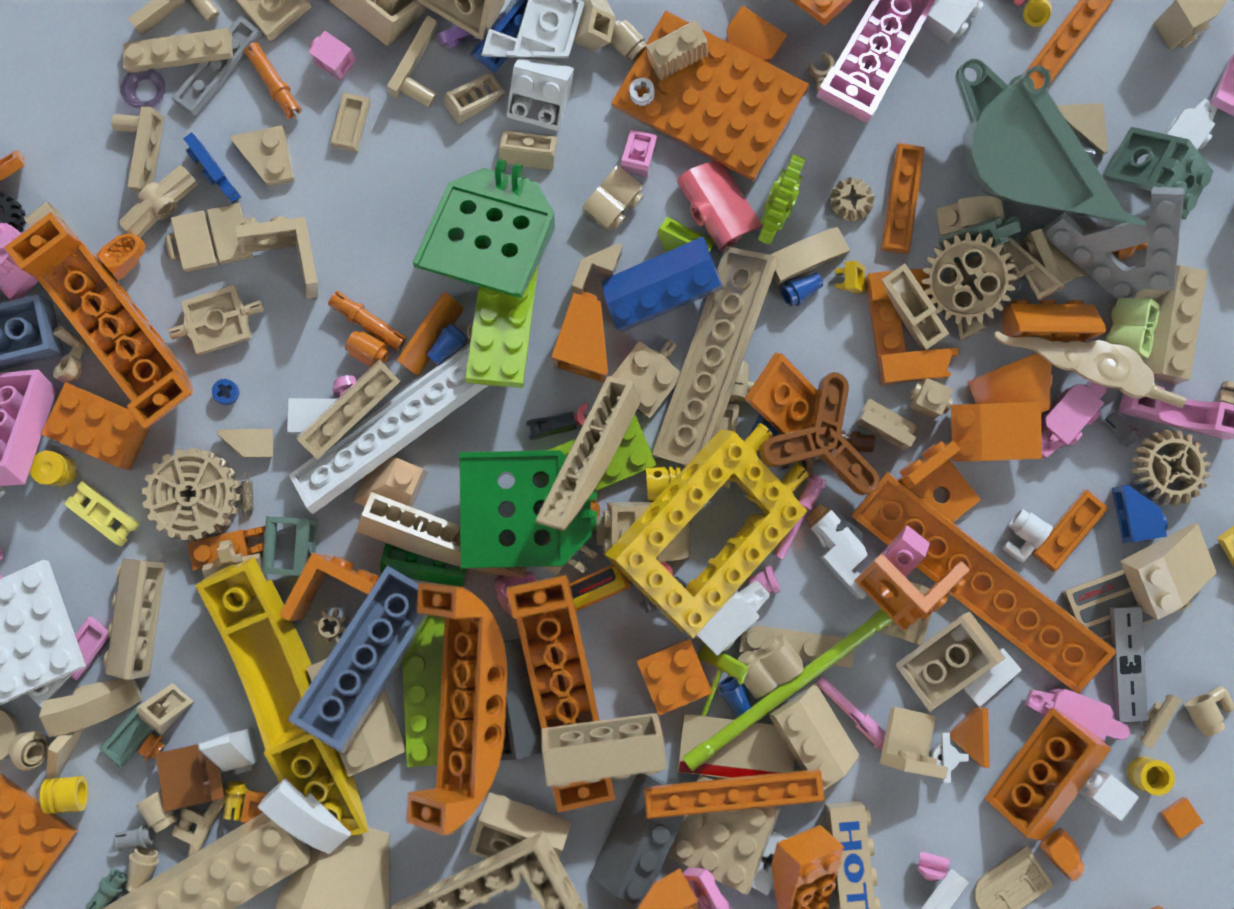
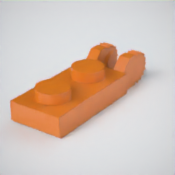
[187,526,265,571]

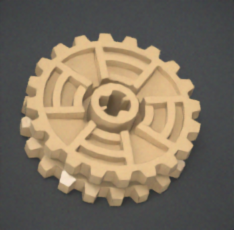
[142,448,242,541]

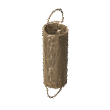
[241,472,254,519]

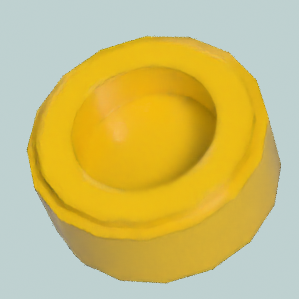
[1023,0,1052,27]

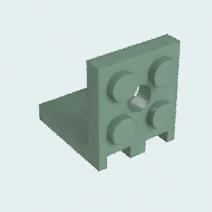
[1103,127,1214,220]

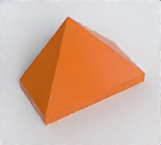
[949,706,990,768]

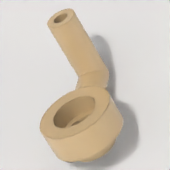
[53,325,86,384]

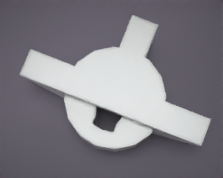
[931,733,969,783]

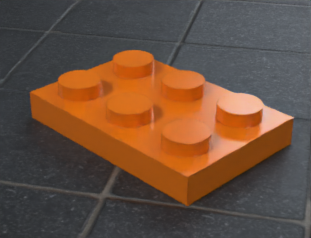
[744,352,817,435]

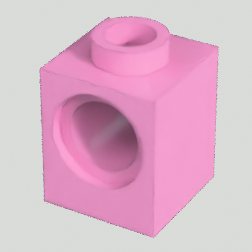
[308,30,356,81]

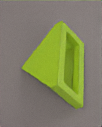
[657,217,714,252]

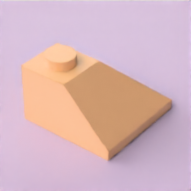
[353,456,428,508]

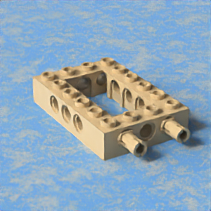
[391,831,586,909]

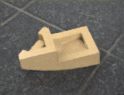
[217,429,273,458]

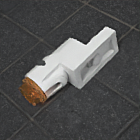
[805,503,868,600]

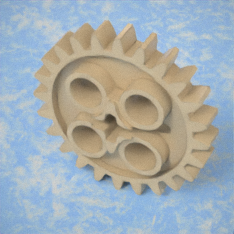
[922,232,1017,325]

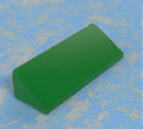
[380,543,467,588]

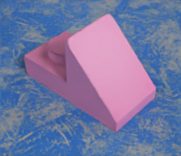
[621,129,657,177]

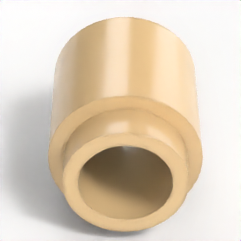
[611,20,647,62]

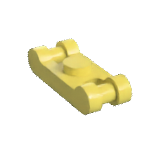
[64,480,140,547]

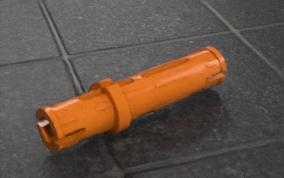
[244,42,302,119]
[328,290,407,352]

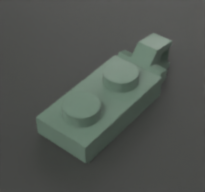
[938,215,1021,263]

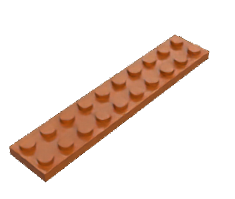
[851,471,1117,694]

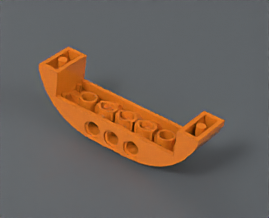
[4,212,194,429]
[506,575,616,813]
[406,583,507,835]

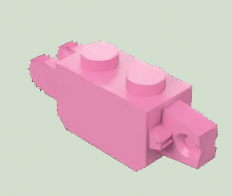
[1041,381,1109,458]
[1025,687,1130,741]

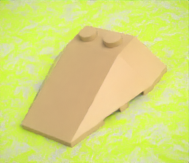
[275,827,391,909]

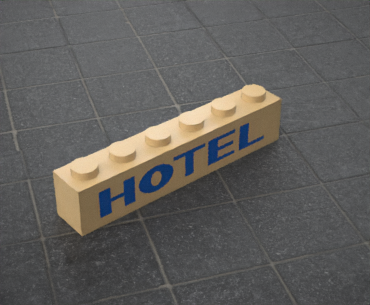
[825,801,881,909]

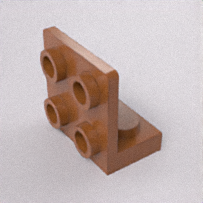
[156,741,225,811]

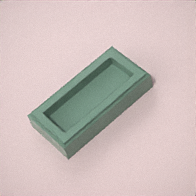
[99,704,155,768]

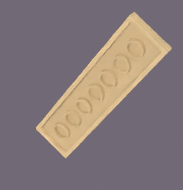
[652,246,778,466]

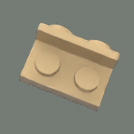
[855,399,917,450]

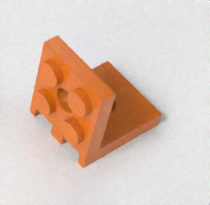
[897,441,981,522]
[279,552,380,621]
[854,554,970,631]

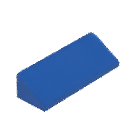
[470,0,528,73]

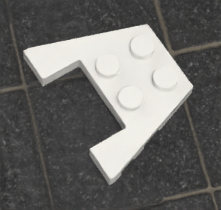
[481,0,584,58]

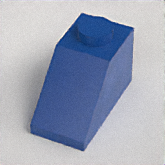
[1112,485,1168,543]

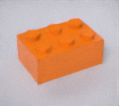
[41,382,151,471]

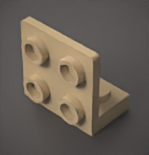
[880,706,948,779]

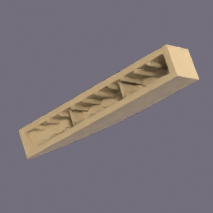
[536,376,641,530]
[356,492,527,579]

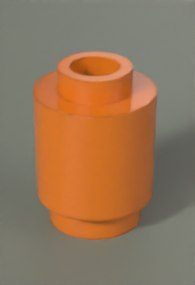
[345,331,389,367]

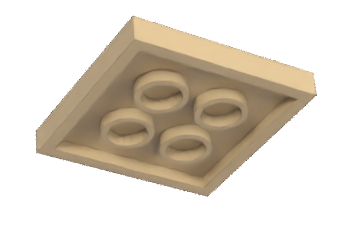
[668,775,780,895]

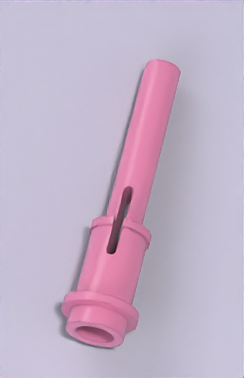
[773,473,827,560]
[815,675,886,751]

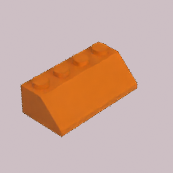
[985,707,1112,840]

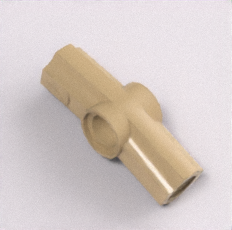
[119,165,198,238]

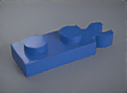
[183,132,241,203]

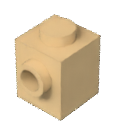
[909,378,953,419]

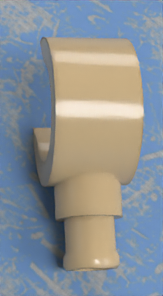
[808,51,835,92]

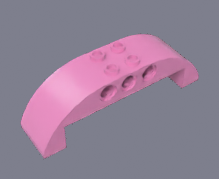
[817,0,935,124]

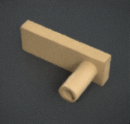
[128,0,220,35]
[387,16,437,108]
[111,106,165,193]

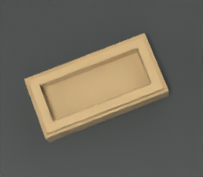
[330,92,371,153]

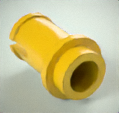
[223,781,248,820]

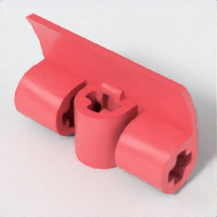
[677,161,763,251]

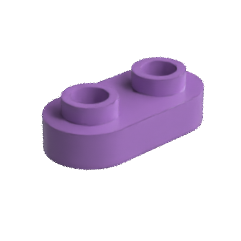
[436,26,479,49]

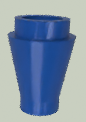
[780,272,823,306]
[427,323,467,365]
[718,676,751,717]

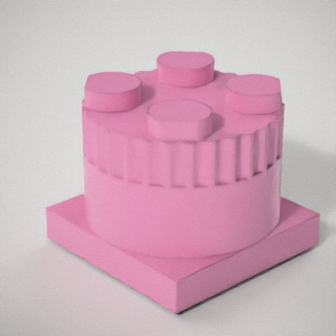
[0,223,38,300]

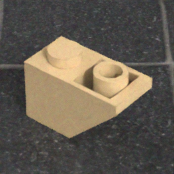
[573,0,616,52]

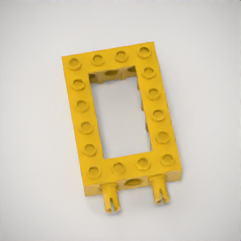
[604,423,809,638]

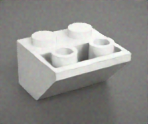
[506,57,574,131]

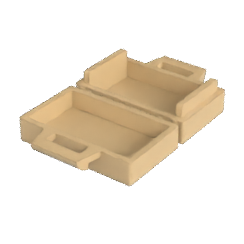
[165,203,256,273]

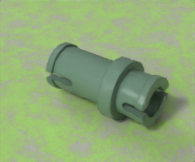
[85,868,127,909]

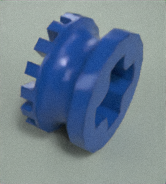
[212,379,239,405]

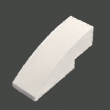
[258,778,351,854]

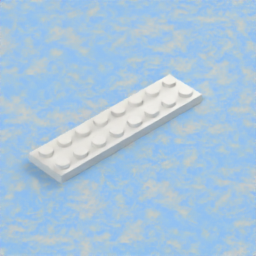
[289,342,489,514]

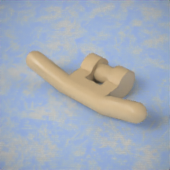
[171,792,227,858]

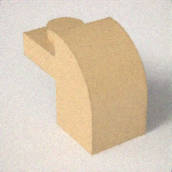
[937,196,1004,236]

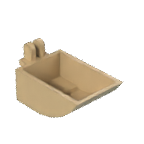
[594,501,691,564]

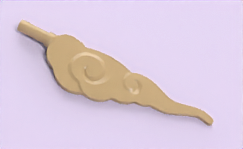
[994,331,1186,408]

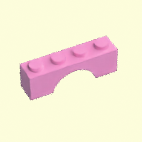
[1118,386,1234,440]

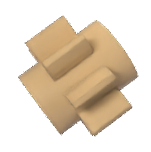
[313,609,349,644]

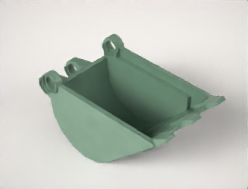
[955,59,1146,226]

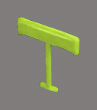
[698,643,748,716]

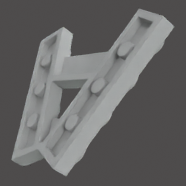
[1043,187,1185,299]

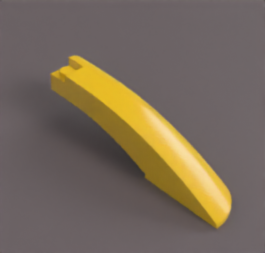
[195,557,369,836]

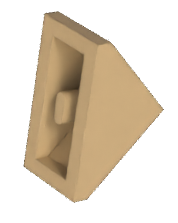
[136,683,194,736]

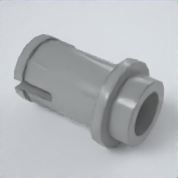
[114,825,156,851]

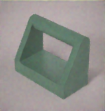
[262,516,318,576]

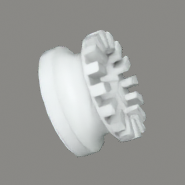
[629,77,655,106]

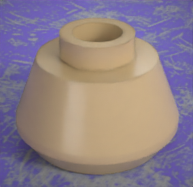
[8,731,49,771]

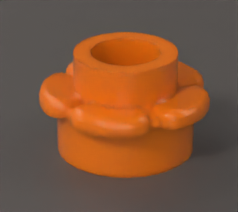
[138,733,165,761]

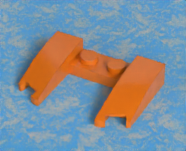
[865,269,959,386]

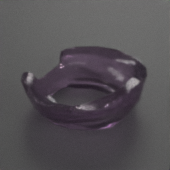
[120,68,166,109]

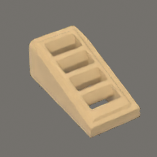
[444,71,506,124]

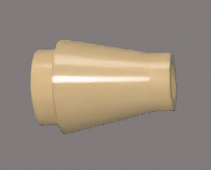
[126,846,159,892]

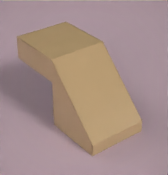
[571,243,623,294]

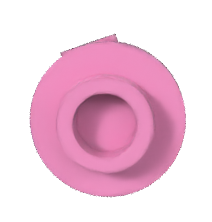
[918,852,950,881]

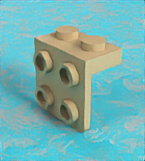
[1021,228,1088,283]

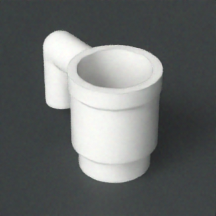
[1002,509,1053,562]

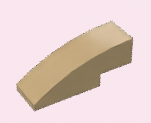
[771,227,850,285]
[881,263,950,350]
[39,678,142,737]

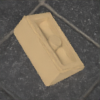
[499,130,558,170]

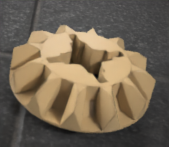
[830,177,875,221]

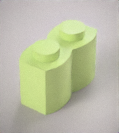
[1105,298,1160,359]

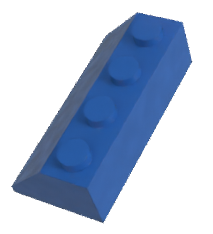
[601,237,725,332]

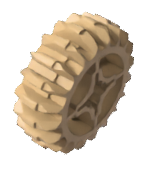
[1130,430,1211,506]

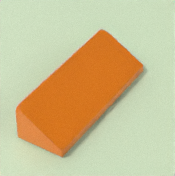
[397,292,463,376]

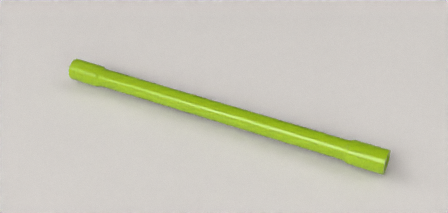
[683,609,893,771]

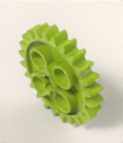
[758,154,806,245]

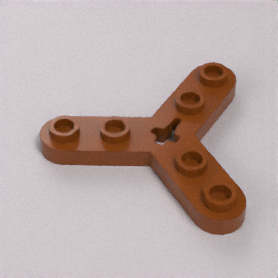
[759,372,879,495]

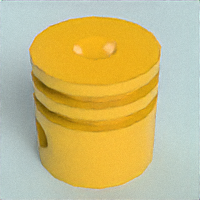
[30,451,77,487]
[645,466,680,502]
[1127,756,1175,796]
[39,775,89,814]

